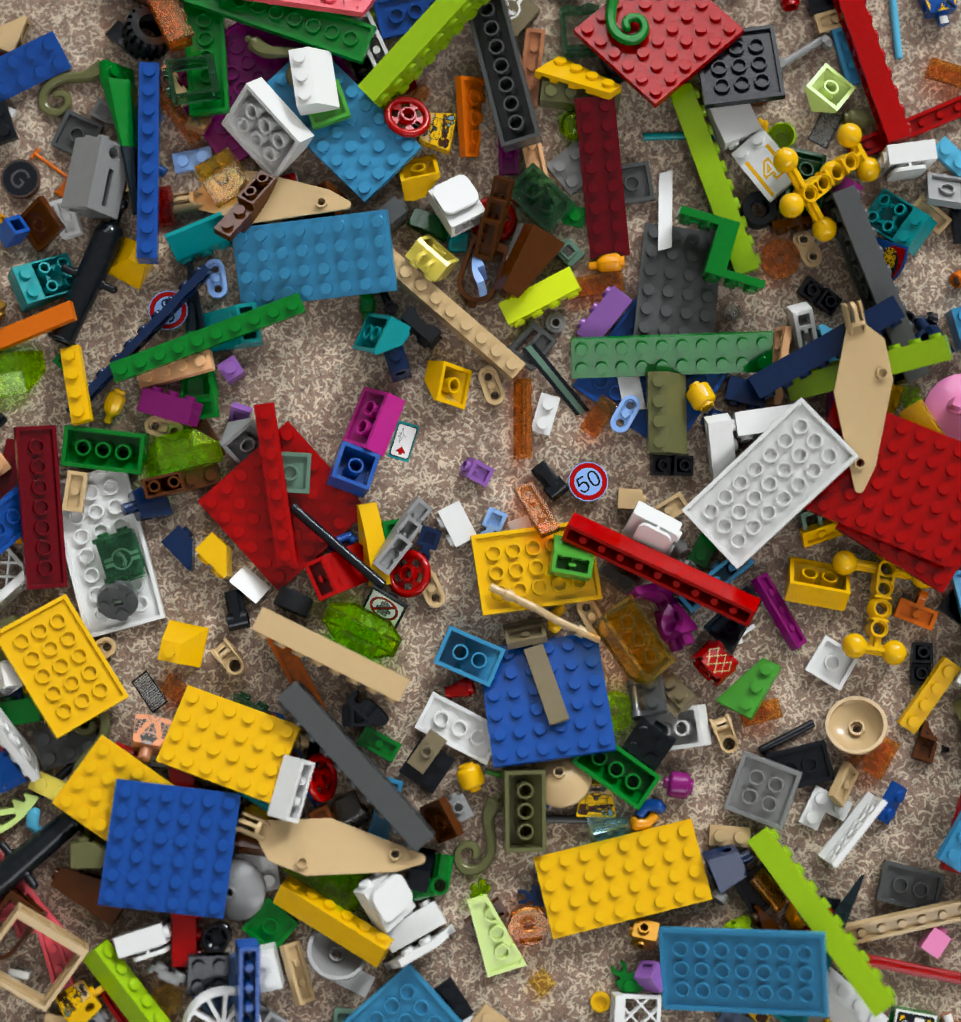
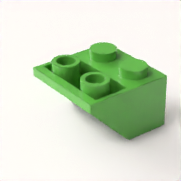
[547,534,594,582]

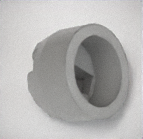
[673,540,690,557]
[711,889,728,906]

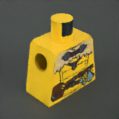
[413,113,457,155]
[576,778,616,818]
[55,980,105,1022]

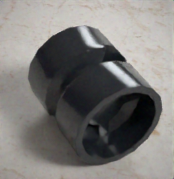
[202,921,233,952]

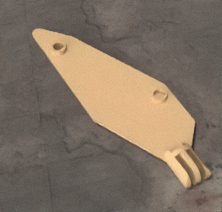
[173,170,351,224]
[833,300,893,493]
[235,811,426,876]

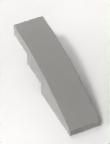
[372,496,433,575]

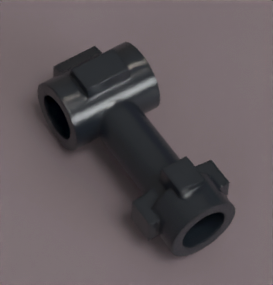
[376,292,399,317]
[906,311,938,325]

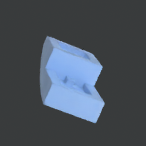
[472,254,487,297]

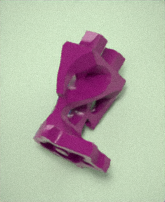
[626,583,697,653]

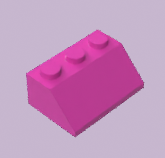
[342,387,405,457]

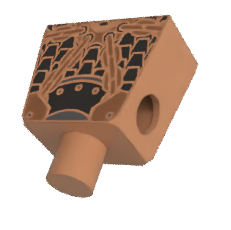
[132,712,173,763]

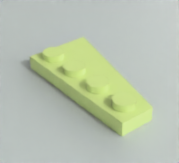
[467,894,527,977]

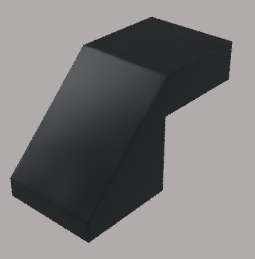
[407,847,437,893]

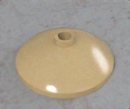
[825,696,888,755]
[534,757,592,808]

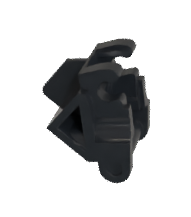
[341,690,389,727]

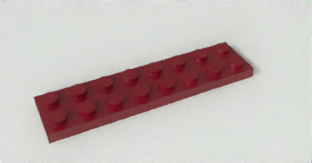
[574,96,630,260]
[13,425,68,590]

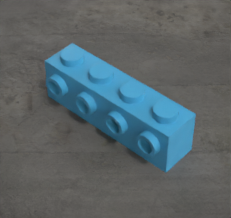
[677,558,755,615]

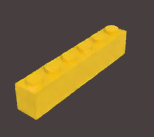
[273,875,394,968]

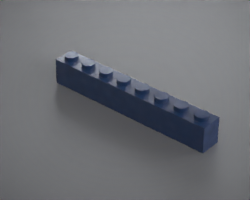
[748,295,905,400]

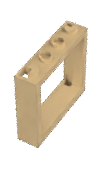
[0,902,89,1012]

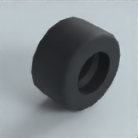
[740,191,778,230]
[273,586,314,618]

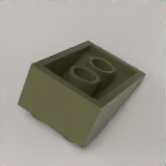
[70,831,107,869]

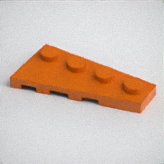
[455,76,485,158]

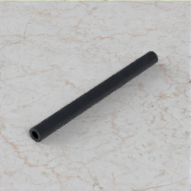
[290,503,387,589]

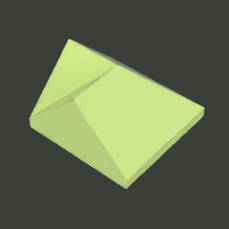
[805,63,856,113]

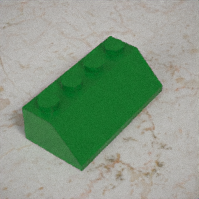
[61,424,150,475]
[571,744,661,811]

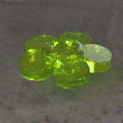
[900,386,923,407]
[470,878,491,898]

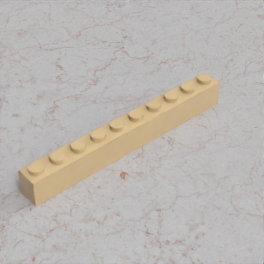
[393,249,526,383]

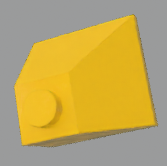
[399,154,441,202]
[108,237,154,290]
[424,360,472,410]
[157,620,209,668]

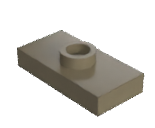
[407,729,447,774]

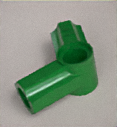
[411,853,454,902]

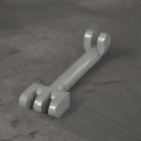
[780,33,833,72]

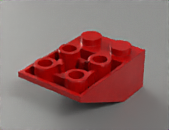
[304,542,369,602]

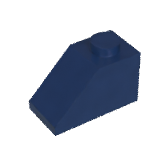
[161,525,195,572]

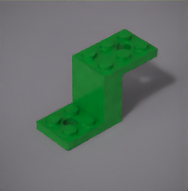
[675,205,766,295]

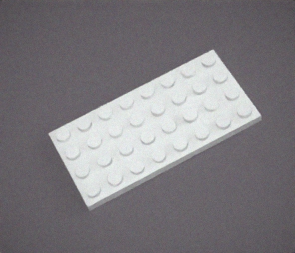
[682,397,859,569]
[60,470,166,638]

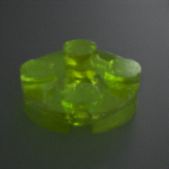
[607,690,633,731]

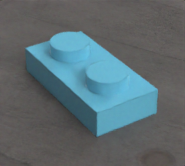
[936,136,961,177]

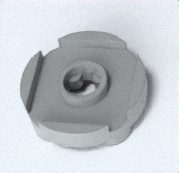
[146,958,187,987]

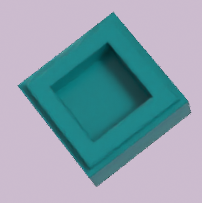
[448,232,469,253]

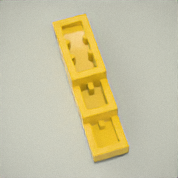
[356,502,391,587]

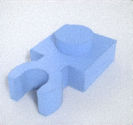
[480,507,508,534]

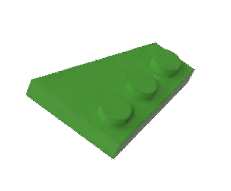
[716,658,782,720]

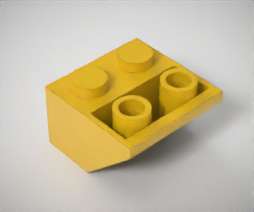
[195,532,232,580]

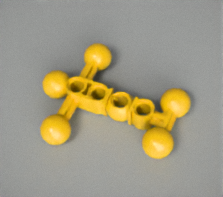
[773,123,881,242]
[832,550,930,666]

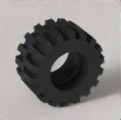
[121,4,176,61]

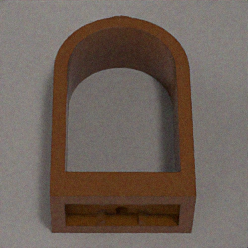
[458,235,510,308]
[0,887,48,960]

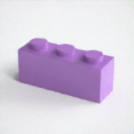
[576,285,633,337]

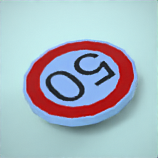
[148,291,188,330]
[568,462,608,502]

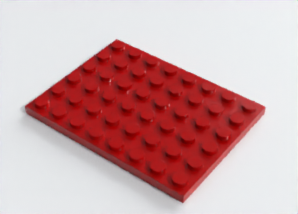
[804,401,961,568]

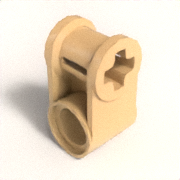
[210,637,247,675]
[708,713,738,753]

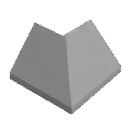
[220,418,260,465]

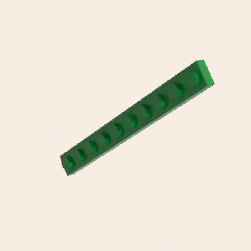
[109,292,306,383]

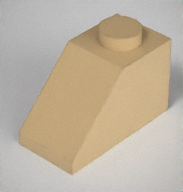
[0,16,32,54]

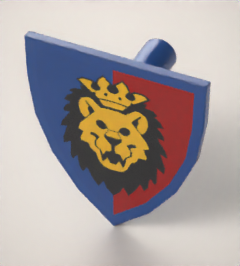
[876,237,909,281]

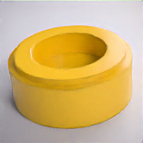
[590,991,611,1013]

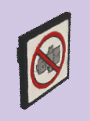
[361,585,409,630]

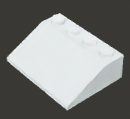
[221,77,315,177]
[807,966,889,1022]

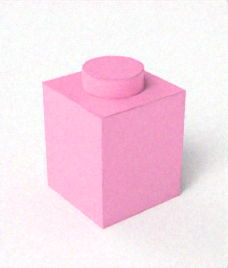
[917,926,951,959]

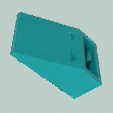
[868,188,937,256]
[7,253,74,312]
[203,302,264,353]

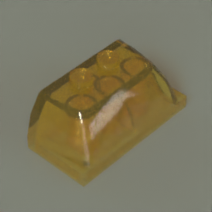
[594,594,677,685]

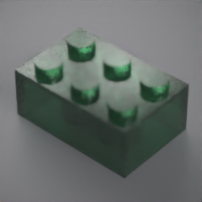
[511,163,576,234]

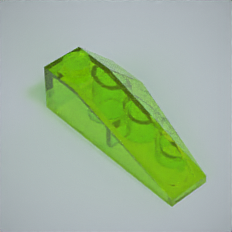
[282,867,370,912]

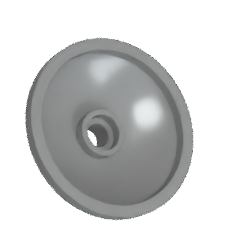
[224,858,266,921]
[307,930,367,982]

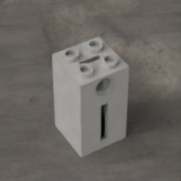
[61,134,126,219]

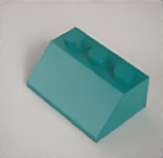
[164,211,233,265]
[352,312,411,355]

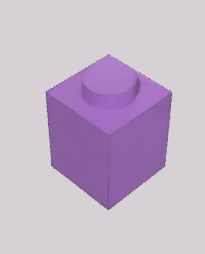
[216,355,247,386]

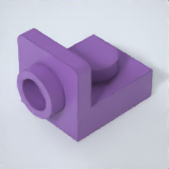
[459,457,495,487]

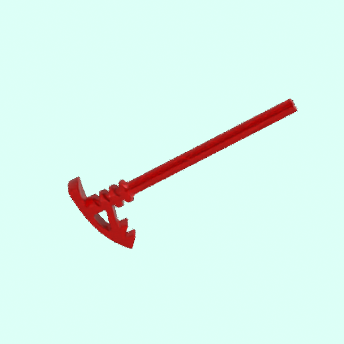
[803,908,961,985]

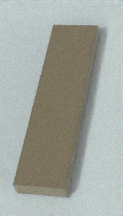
[524,643,569,726]

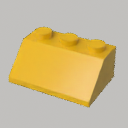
[784,556,850,611]

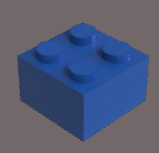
[326,441,380,498]

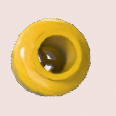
[686,381,716,412]
[456,761,486,793]

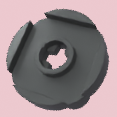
[97,580,138,621]

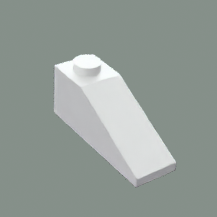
[786,301,817,349]

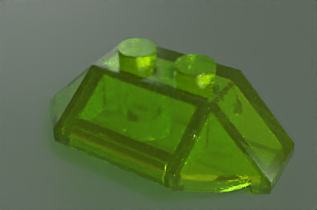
[0,351,47,398]
[145,427,224,478]
[322,603,402,659]

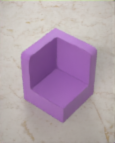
[634,960,663,993]

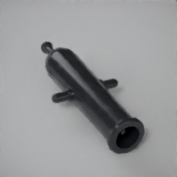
[47,199,129,347]
[0,811,85,900]

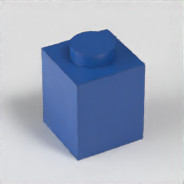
[0,214,31,248]

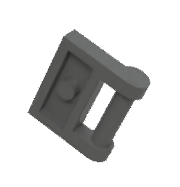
[506,319,557,372]
[626,673,668,721]

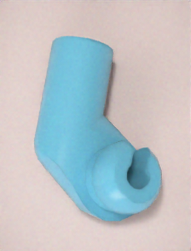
[25,807,42,834]

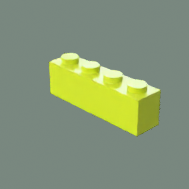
[498,267,582,328]

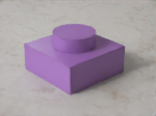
[228,402,252,422]

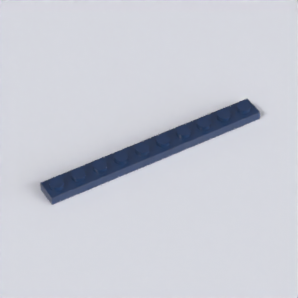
[66,265,214,414]

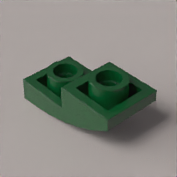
[407,208,449,242]

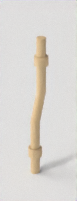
[489,583,601,644]

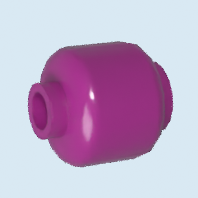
[663,771,694,799]

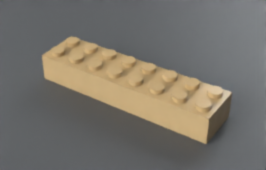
[252,607,410,704]

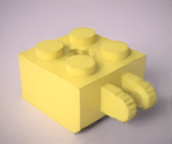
[405,235,460,282]

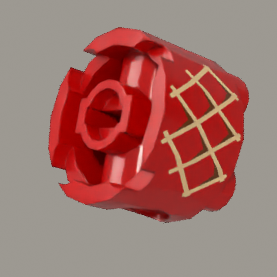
[690,640,739,687]

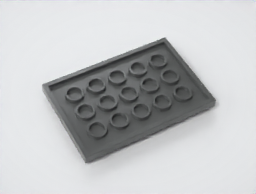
[633,223,719,335]

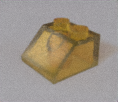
[194,147,249,208]

